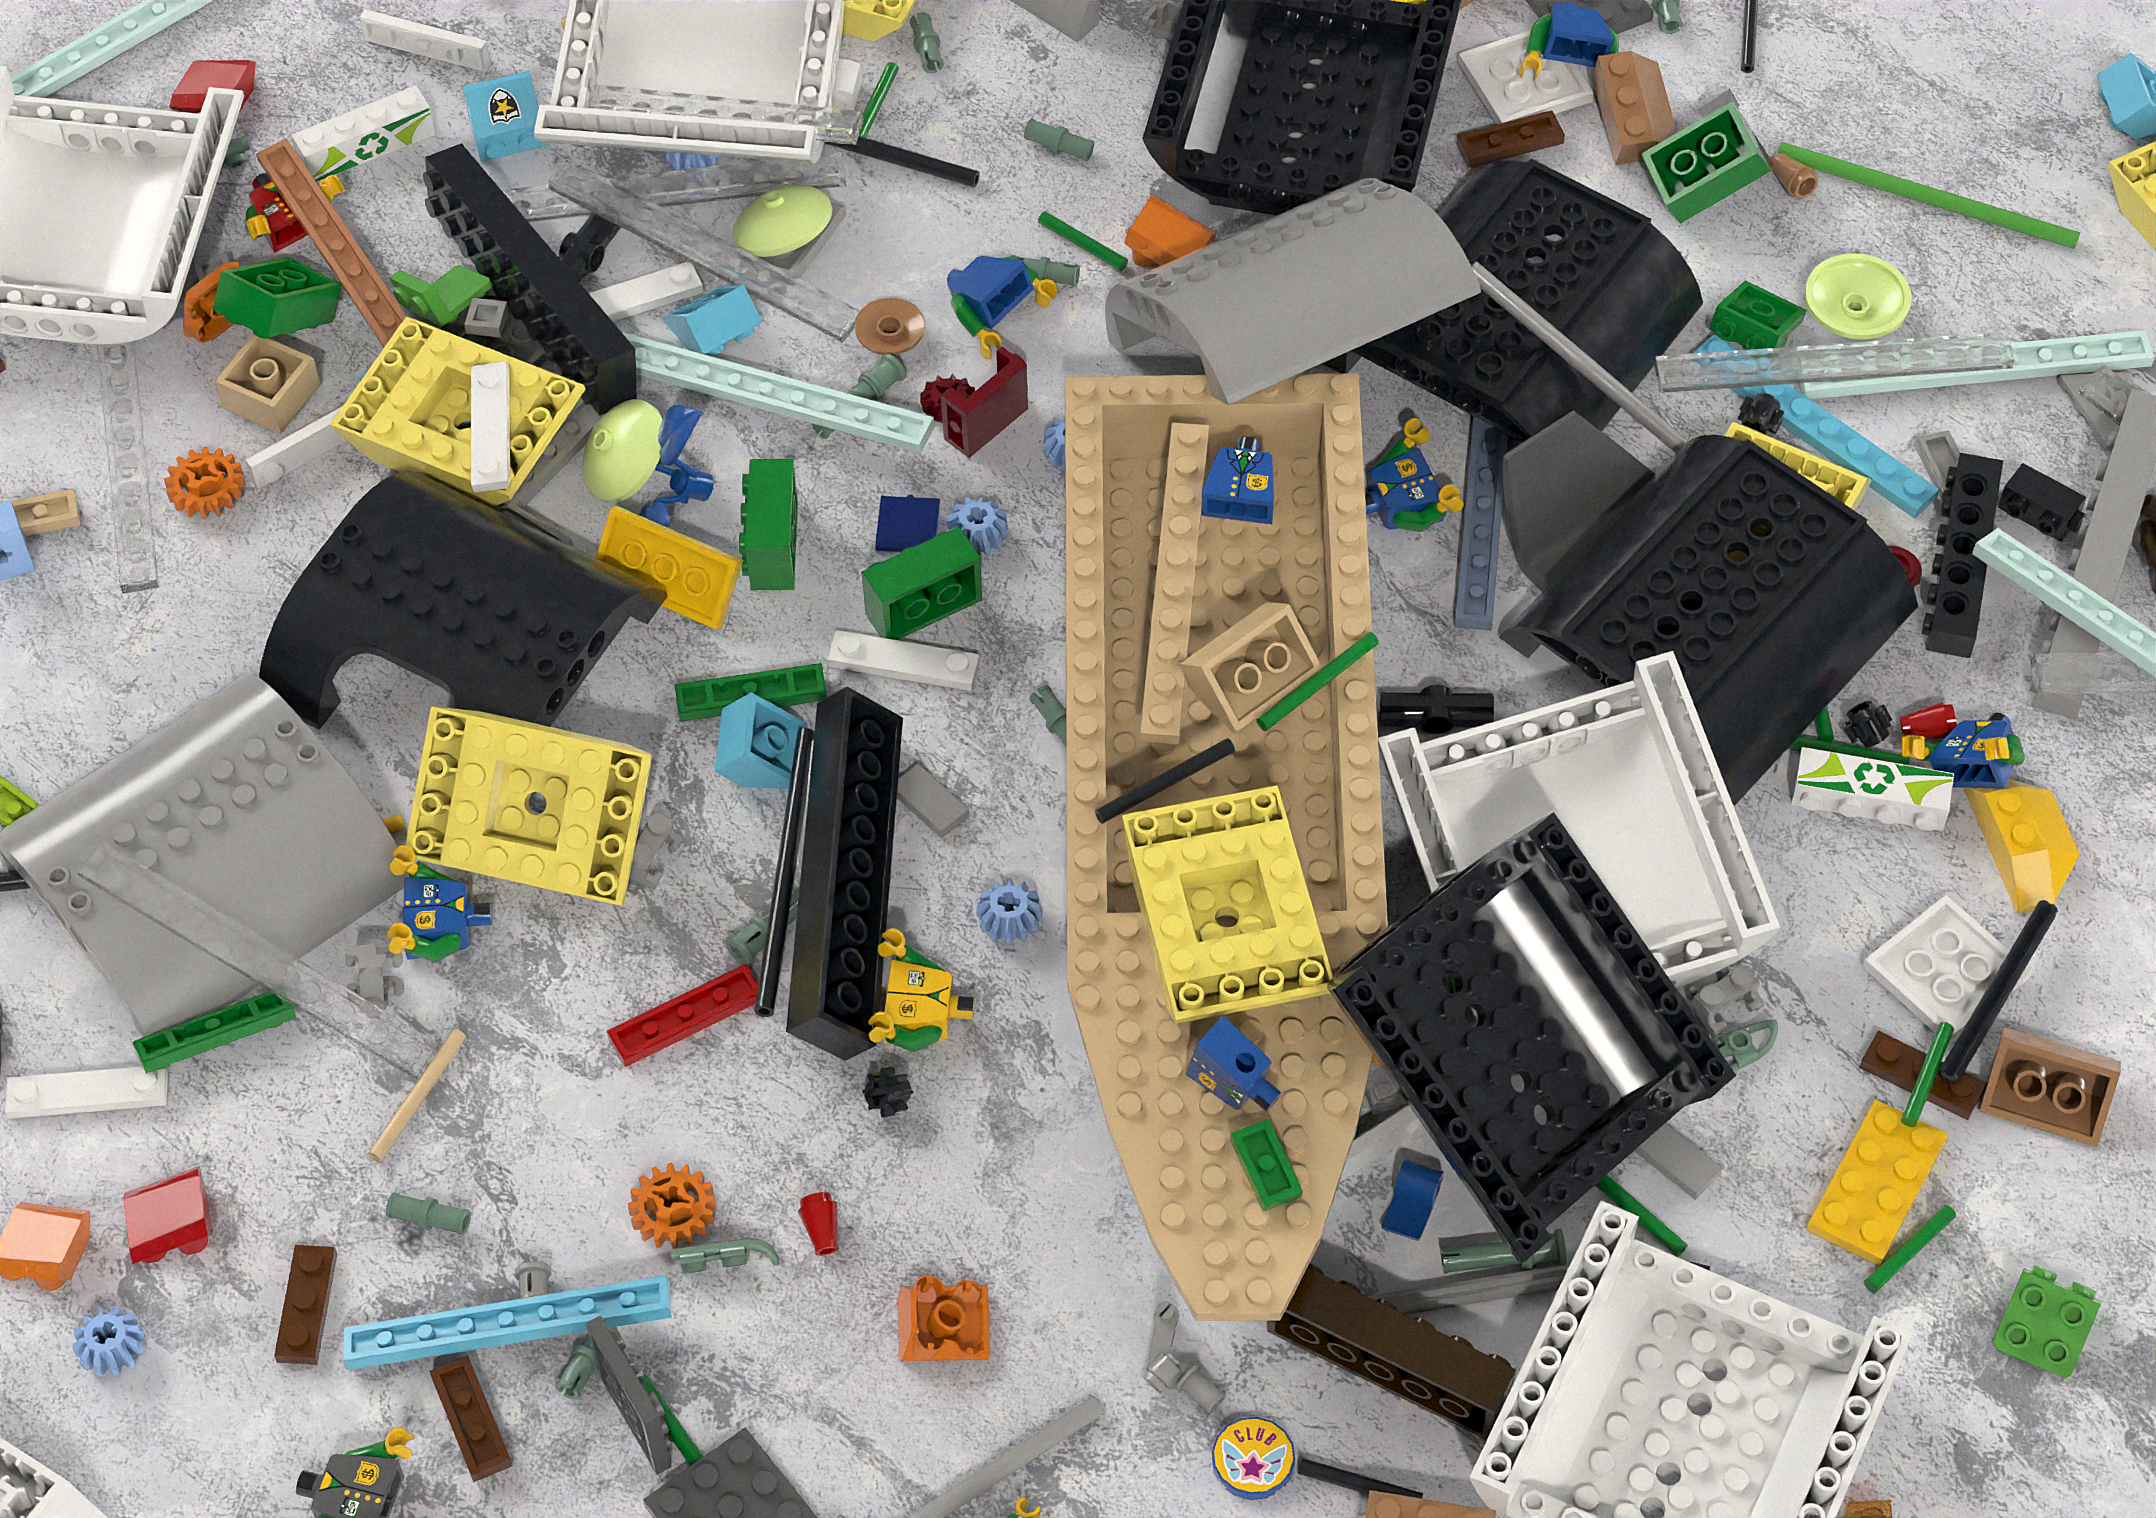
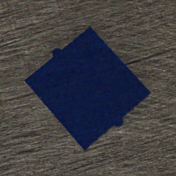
[875,494,940,552]

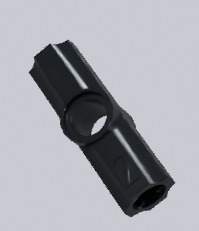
[558,206,622,282]
[1380,685,1494,735]

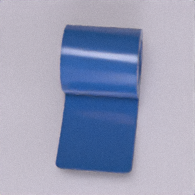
[1381,1158,1444,1241]

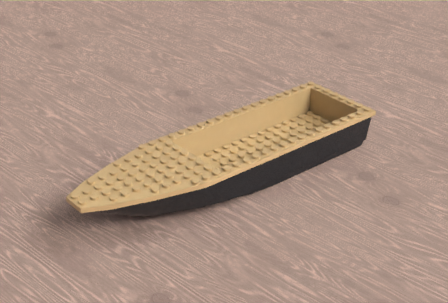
[1065,373,1388,1321]

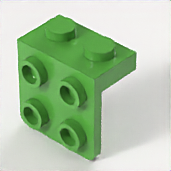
[389,265,493,326]
[1993,1265,2102,1378]

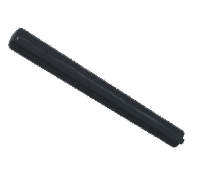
[1939,900,2058,1085]

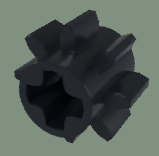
[1738,393,1785,434]
[1843,701,1893,747]
[862,1066,913,1118]

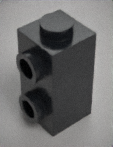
[1998,463,2087,542]

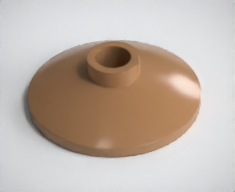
[855,298,925,355]

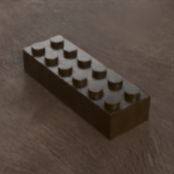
[1267,1263,1516,1440]

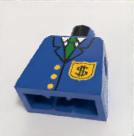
[1201,436,1274,525]
[1186,1016,1282,1112]

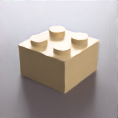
[214,334,320,434]

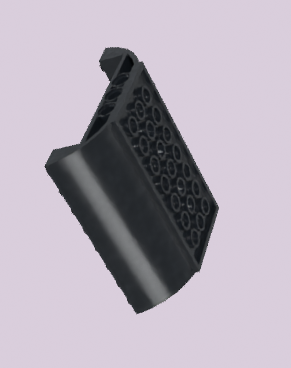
[1142,0,1462,216]
[1322,159,1703,442]
[1499,434,1918,806]
[1327,812,1737,1263]

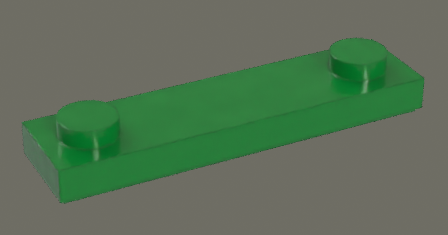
[674,663,827,722]
[132,987,296,1073]

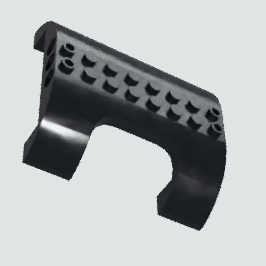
[259,471,667,730]

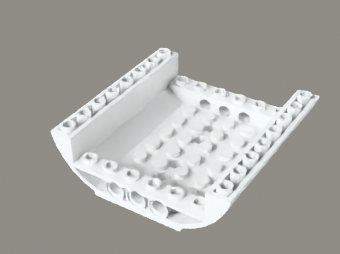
[1469,1200,1913,1518]

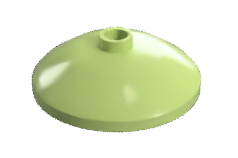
[733,185,832,257]
[1804,253,1912,339]
[583,399,663,503]

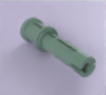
[811,353,907,439]
[725,886,800,966]
[1441,1229,1567,1274]

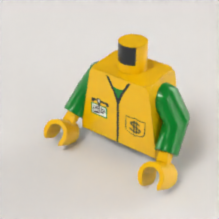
[868,928,975,1052]

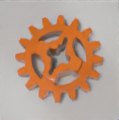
[164,447,245,519]
[628,1163,717,1249]

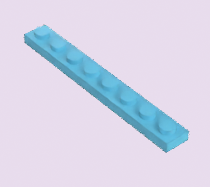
[1691,334,1939,519]
[343,1275,672,1370]

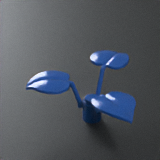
[639,405,714,528]

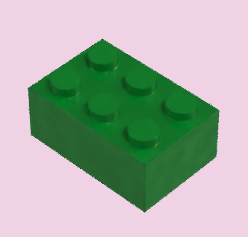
[1642,101,1771,224]
[213,257,342,339]
[739,459,798,590]
[861,527,983,640]

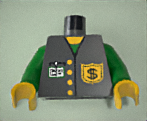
[296,1427,415,1518]

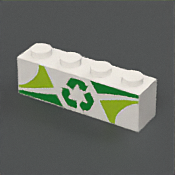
[291,85,436,182]
[1791,747,1954,831]

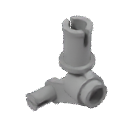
[1143,1301,1226,1415]

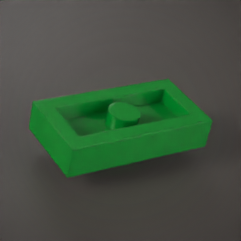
[1230,1119,1303,1212]

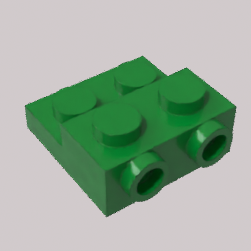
[1709,280,1807,359]

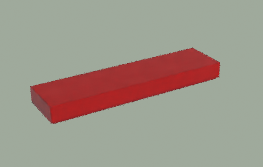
[607,964,758,1067]

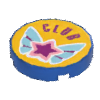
[1212,1417,1295,1500]

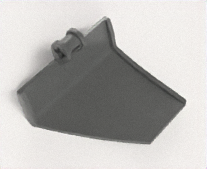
[1503,410,1656,591]

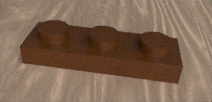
[1456,111,1565,168]
[1859,1030,1987,1120]
[274,1245,337,1365]
[429,1355,513,1483]

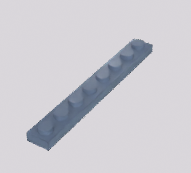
[1455,416,1508,631]

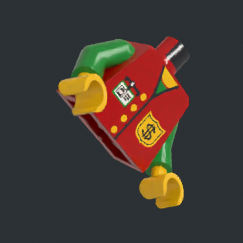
[245,173,346,253]

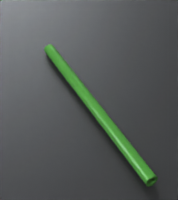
[1778,142,2080,249]

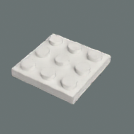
[1458,30,1594,124]
[1863,895,2032,1044]

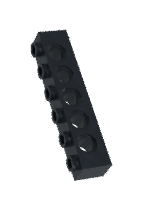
[1921,453,2004,658]

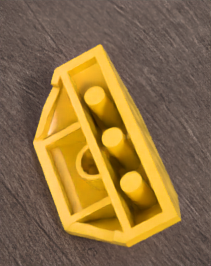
[1963,779,2080,913]

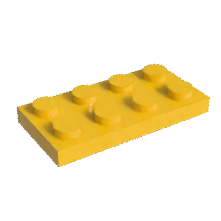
[596,506,743,630]
[1806,1099,1949,1266]

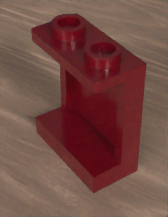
[941,347,1028,458]

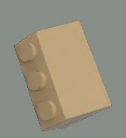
[1179,602,1323,732]

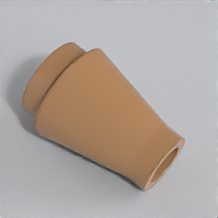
[1769,153,1818,199]

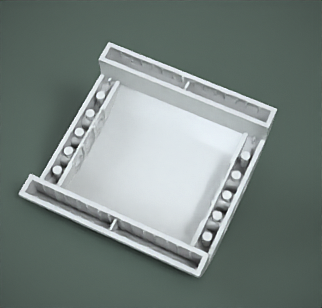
[534,0,845,164]
[0,66,244,344]
[1378,651,1780,1022]

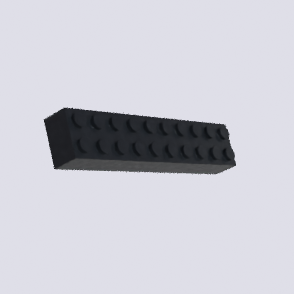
[423,143,637,416]
[786,686,903,1061]

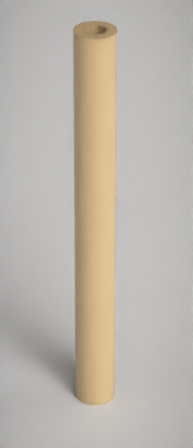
[368,1029,466,1162]

